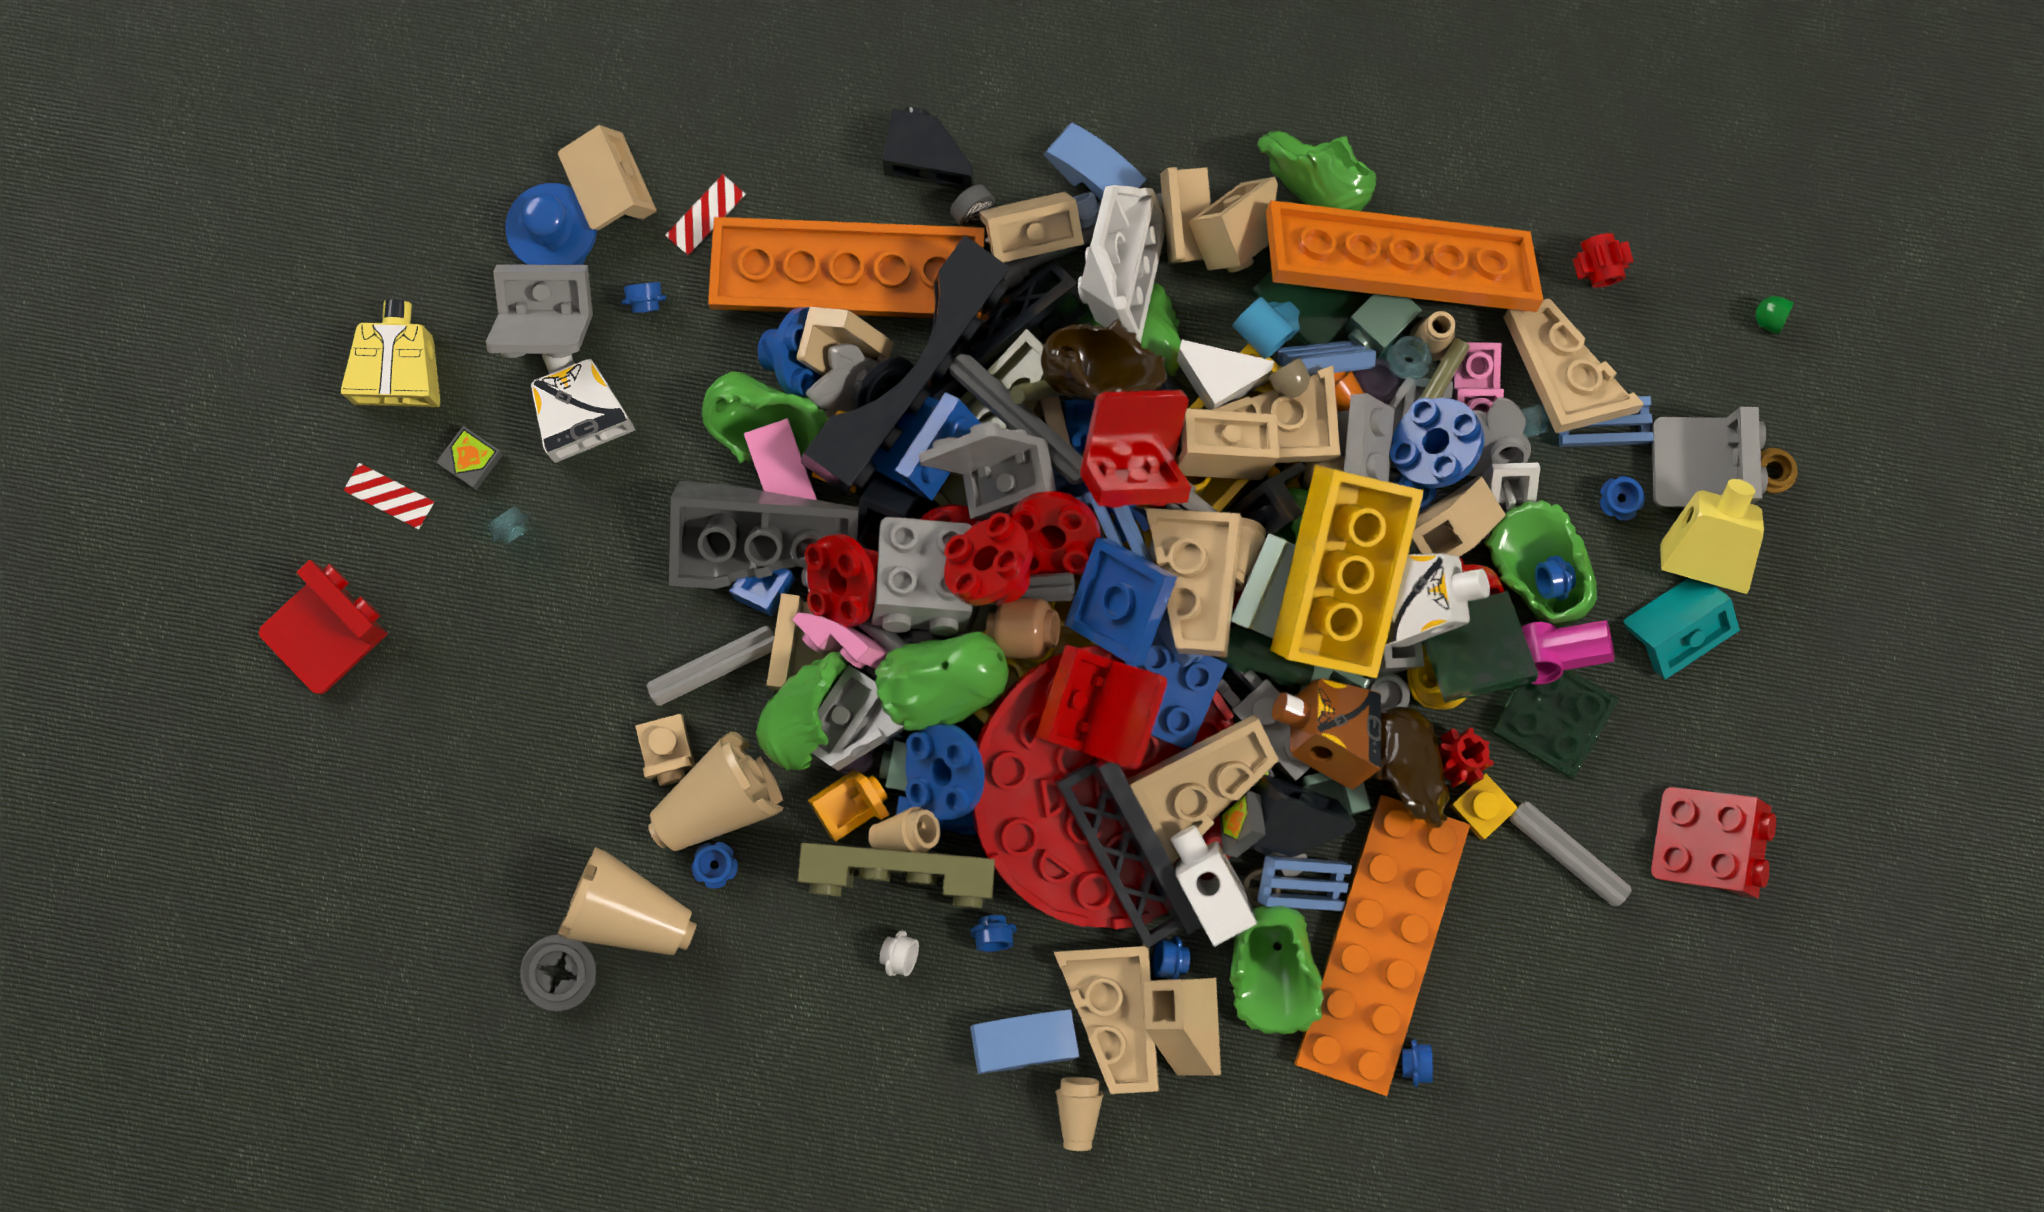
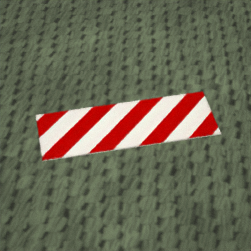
[665,175,746,255]
[343,463,434,529]

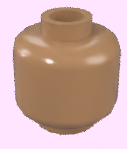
[987,597,1060,659]

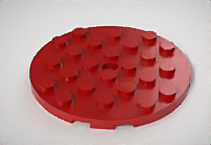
[971,644,1235,929]

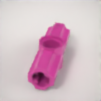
[1465,620,1615,686]

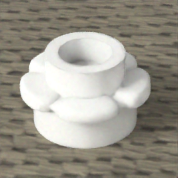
[880,930,919,976]

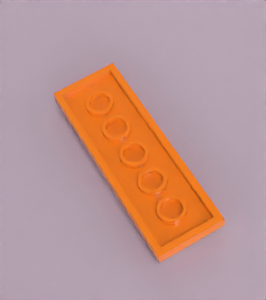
[1266,200,1544,312]
[708,217,985,319]
[1294,795,1471,1096]

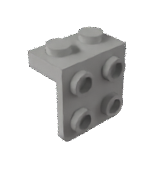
[486,265,593,358]
[1303,393,1394,489]
[1651,407,1768,508]
[919,422,1056,521]
[871,517,972,636]

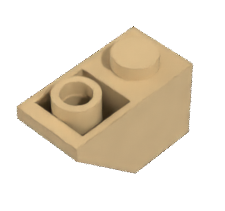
[1411,475,1506,557]
[1143,978,1221,1076]

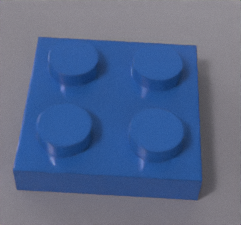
[1064,538,1177,665]

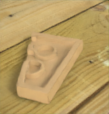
[1503,298,1644,434]
[1213,365,1340,463]
[1145,508,1242,657]
[1127,714,1279,864]
[1054,946,1159,1094]

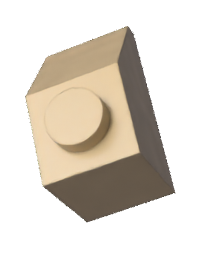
[1188,177,1278,273]

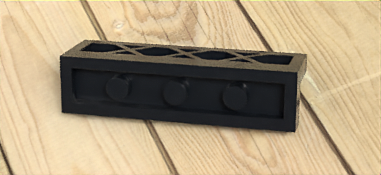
[925,260,1094,401]
[1055,757,1203,948]

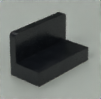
[1225,462,1306,538]

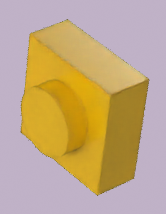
[1449,774,1518,840]

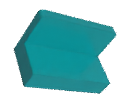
[1623,578,1740,680]

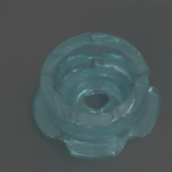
[1386,336,1432,379]
[1522,404,1550,438]
[486,505,529,545]

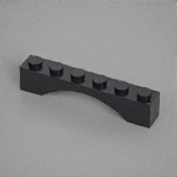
[801,235,1010,495]

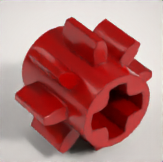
[1573,233,1634,288]
[1438,727,1494,787]

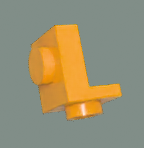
[808,769,889,842]

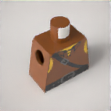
[1272,678,1381,790]

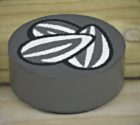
[950,184,995,227]

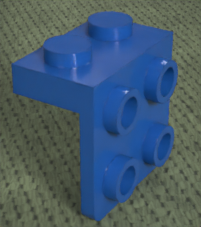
[871,392,981,501]
[1124,633,1227,748]

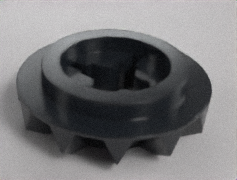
[852,354,914,408]

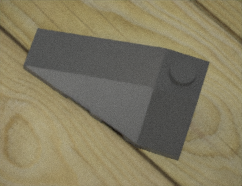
[669,481,859,589]

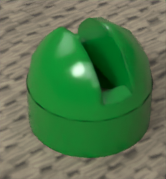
[1755,296,1795,336]

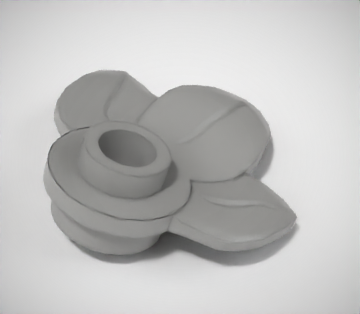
[806,343,883,418]
[1467,397,1531,476]

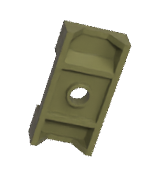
[798,843,995,909]

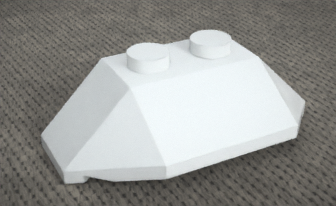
[1078,185,1165,343]

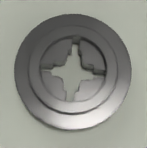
[520,935,597,1011]

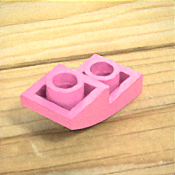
[1452,343,1504,414]
[744,418,817,500]
[792,613,889,669]

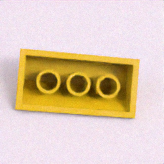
[1270,465,1424,678]

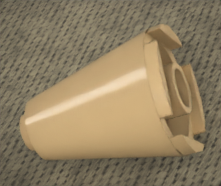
[648,731,783,851]
[557,847,697,956]

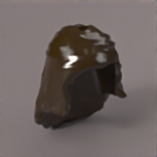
[1040,319,1167,404]
[1372,707,1450,828]

